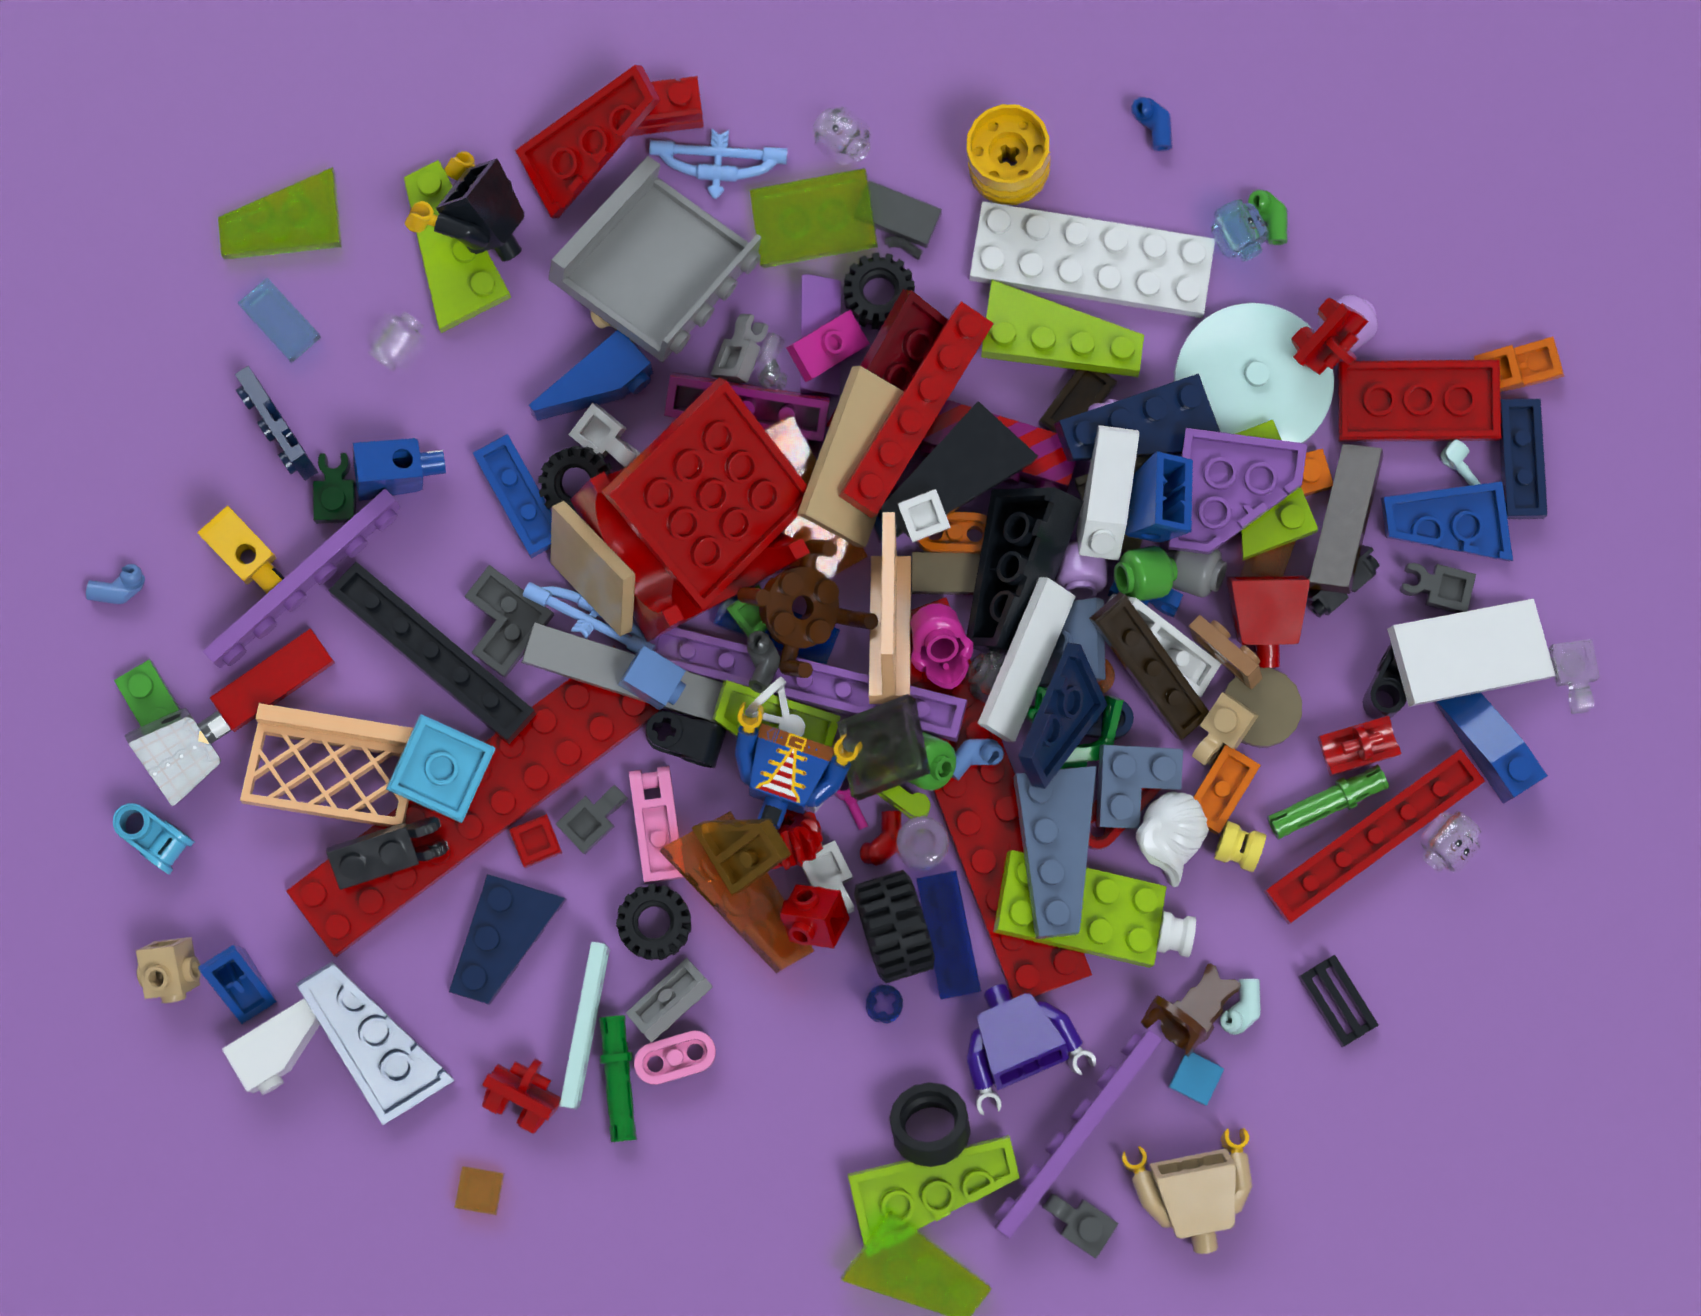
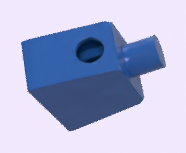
[353,438,446,501]
[1125,451,1193,543]

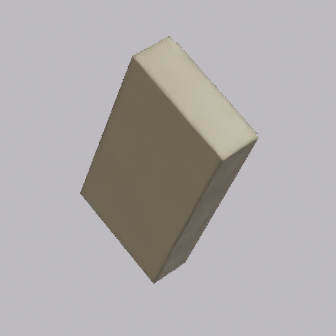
[911,552,981,595]

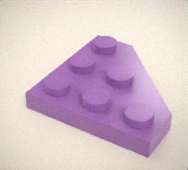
[1169,428,1307,555]

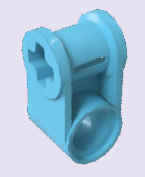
[112,803,195,875]

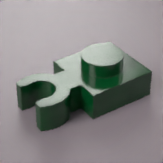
[313,453,356,524]

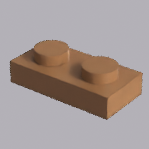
[1189,615,1263,690]

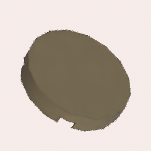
[1224,667,1302,748]

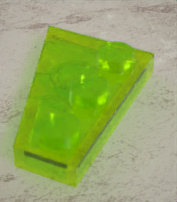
[218,167,342,260]
[841,1210,992,1316]

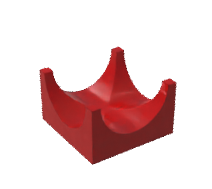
[570,467,810,642]

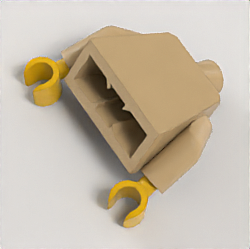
[1122,1128,1252,1254]

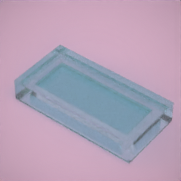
[237,278,321,363]

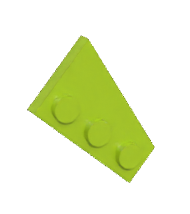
[1236,420,1319,561]

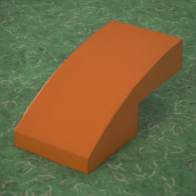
[1474,336,1565,392]

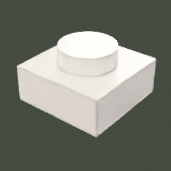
[898,489,951,542]

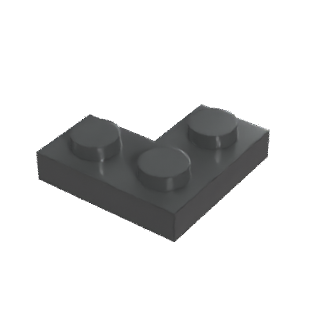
[464,565,554,678]

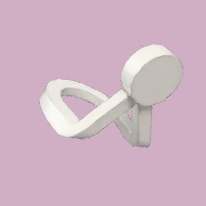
[745,676,805,737]

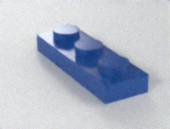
[473,434,552,558]

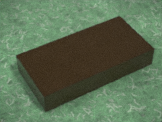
[1038,370,1117,433]

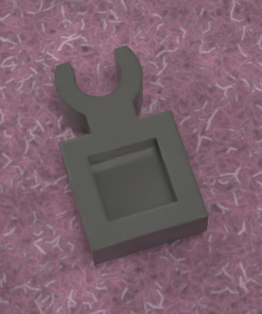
[1399,563,1476,613]

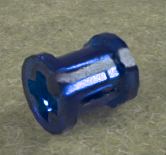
[866,985,903,1024]

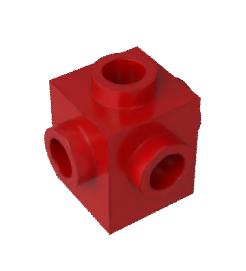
[780,884,850,949]

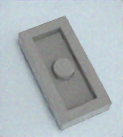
[626,958,713,1043]

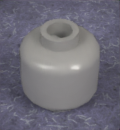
[1168,549,1227,598]

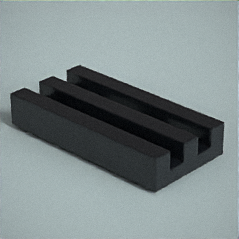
[1298,955,1379,1047]

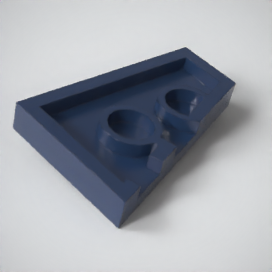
[1018,643,1108,789]
[449,874,567,1005]

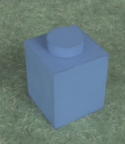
[618,645,686,710]

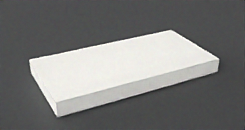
[1387,599,1556,707]

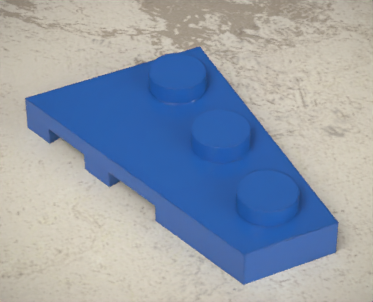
[1381,481,1513,561]

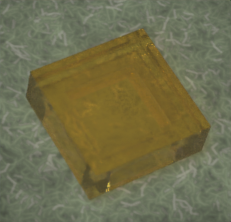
[455,1166,505,1215]

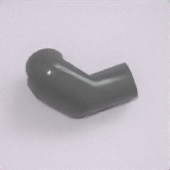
[747,631,780,693]

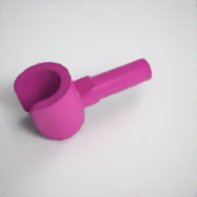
[834,772,868,830]

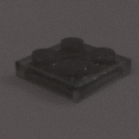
[837,694,930,801]

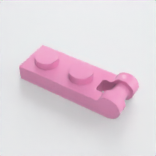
[629,766,685,884]

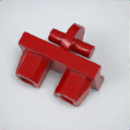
[1291,298,1369,375]
[1317,715,1402,776]
[482,1058,561,1134]

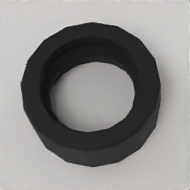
[889,1082,971,1167]

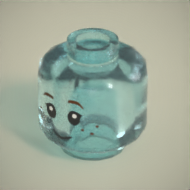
[1210,199,1269,262]

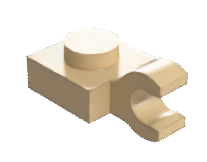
[1192,692,1259,765]

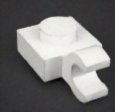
[568,403,641,467]
[802,840,854,914]

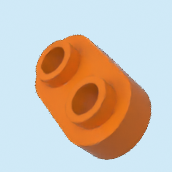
[916,512,987,553]

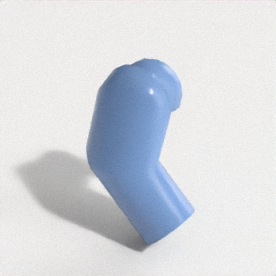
[86,564,145,604]

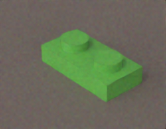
[114,660,180,727]

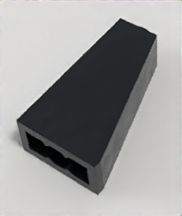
[880,401,1038,538]

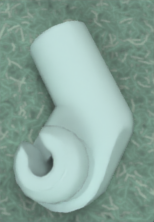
[1220,979,1261,1035]

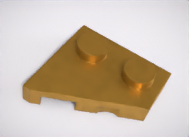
[692,819,791,895]

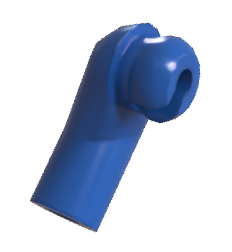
[1131,97,1172,151]

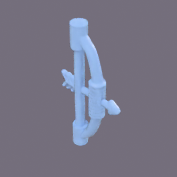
[650,129,787,199]
[523,582,655,653]

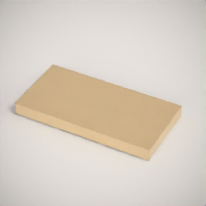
[797,366,903,547]

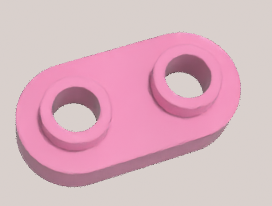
[634,1031,716,1085]

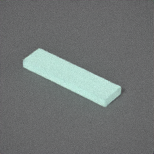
[560,941,610,1110]

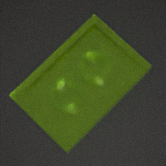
[750,168,878,268]

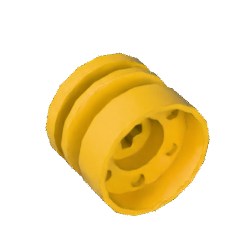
[966,104,1050,205]

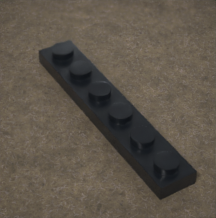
[328,562,536,744]

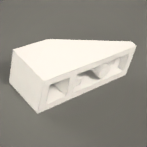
[1076,425,1139,560]
[1108,594,1221,697]
[222,998,320,1095]

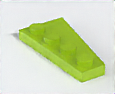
[404,160,511,333]
[981,280,1144,377]
[848,1135,1020,1258]

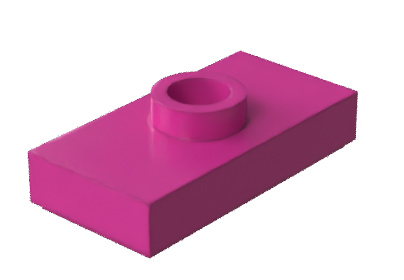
[786,310,870,382]

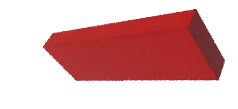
[210,628,335,732]

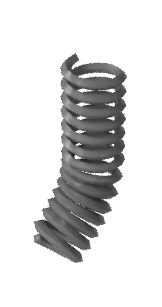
[885,236,923,260]

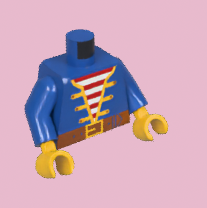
[735,702,863,829]

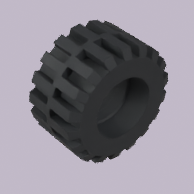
[854,870,935,983]

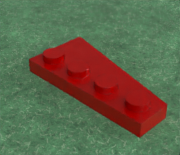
[515,65,660,218]

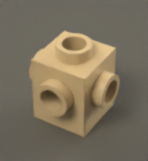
[136,937,201,1003]

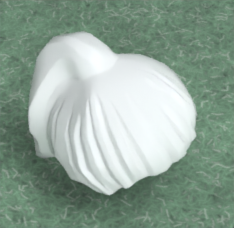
[1136,791,1209,887]

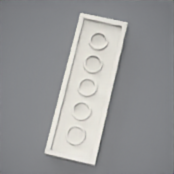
[969,201,1215,318]

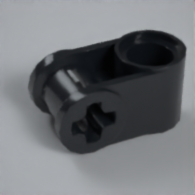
[1363,643,1407,720]
[646,711,726,769]

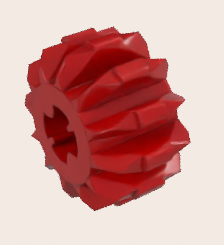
[772,809,823,870]

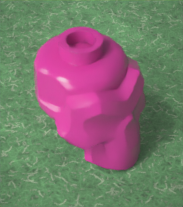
[910,603,974,689]

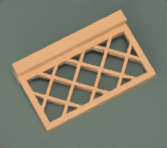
[869,512,911,704]
[240,703,413,827]

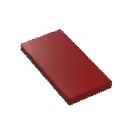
[1338,360,1501,442]

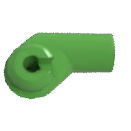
[1248,190,1287,245]

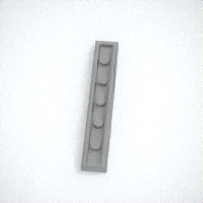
[521,623,723,726]

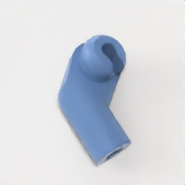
[952,739,1004,781]

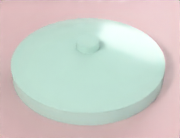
[1174,303,1334,443]

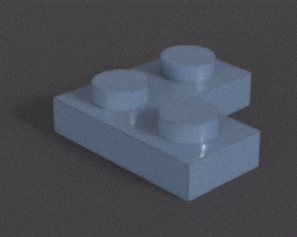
[1096,745,1183,829]

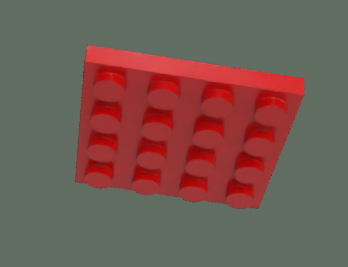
[602,377,808,610]

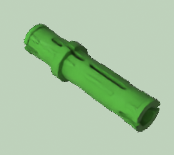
[1267,765,1389,840]

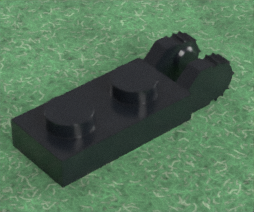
[326,816,449,890]

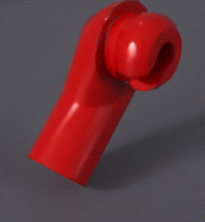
[860,811,901,866]

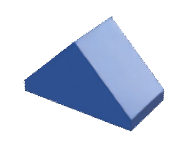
[198,944,277,1024]

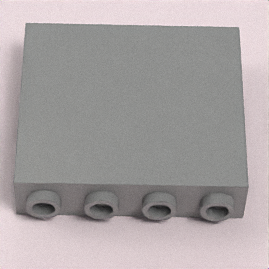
[548,156,762,363]

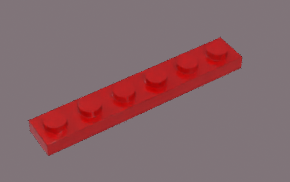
[839,301,994,518]
[1264,749,1486,924]

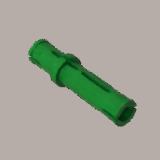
[599,1015,637,1142]

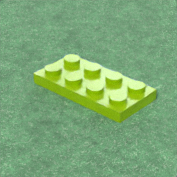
[993,850,1167,968]

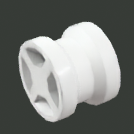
[1157,911,1196,957]

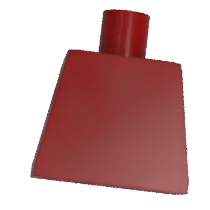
[1227,575,1309,668]

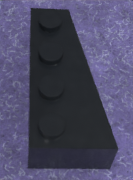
[967,487,1084,657]

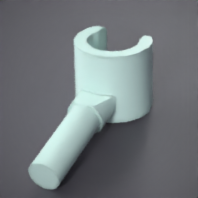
[1440,439,1481,486]

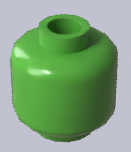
[1114,546,1178,601]
[896,732,956,791]

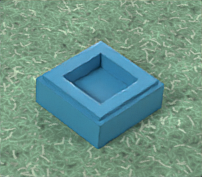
[1168,1053,1224,1106]

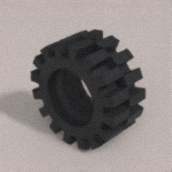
[843,252,915,330]
[538,446,612,514]
[616,884,692,961]

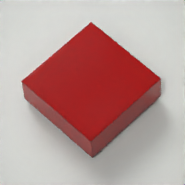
[509,814,563,868]

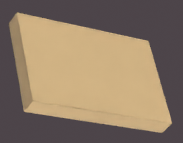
[550,501,635,637]

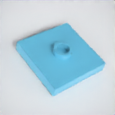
[385,714,496,823]

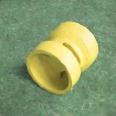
[1214,821,1266,873]

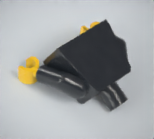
[405,151,524,262]

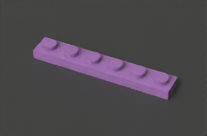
[203,488,401,668]
[994,1030,1162,1239]

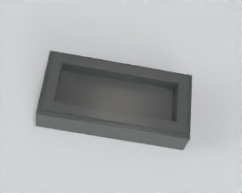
[854,181,942,248]

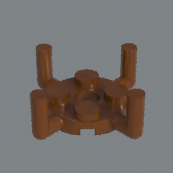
[737,539,878,678]

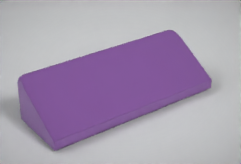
[800,274,841,397]

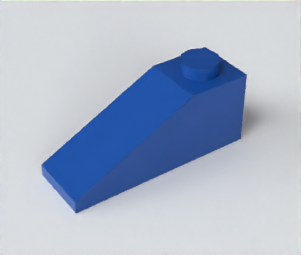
[529,330,653,421]
[1435,692,1548,804]

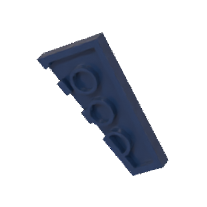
[1054,373,1220,462]

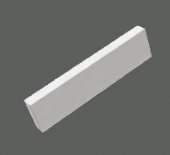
[977,577,1076,742]

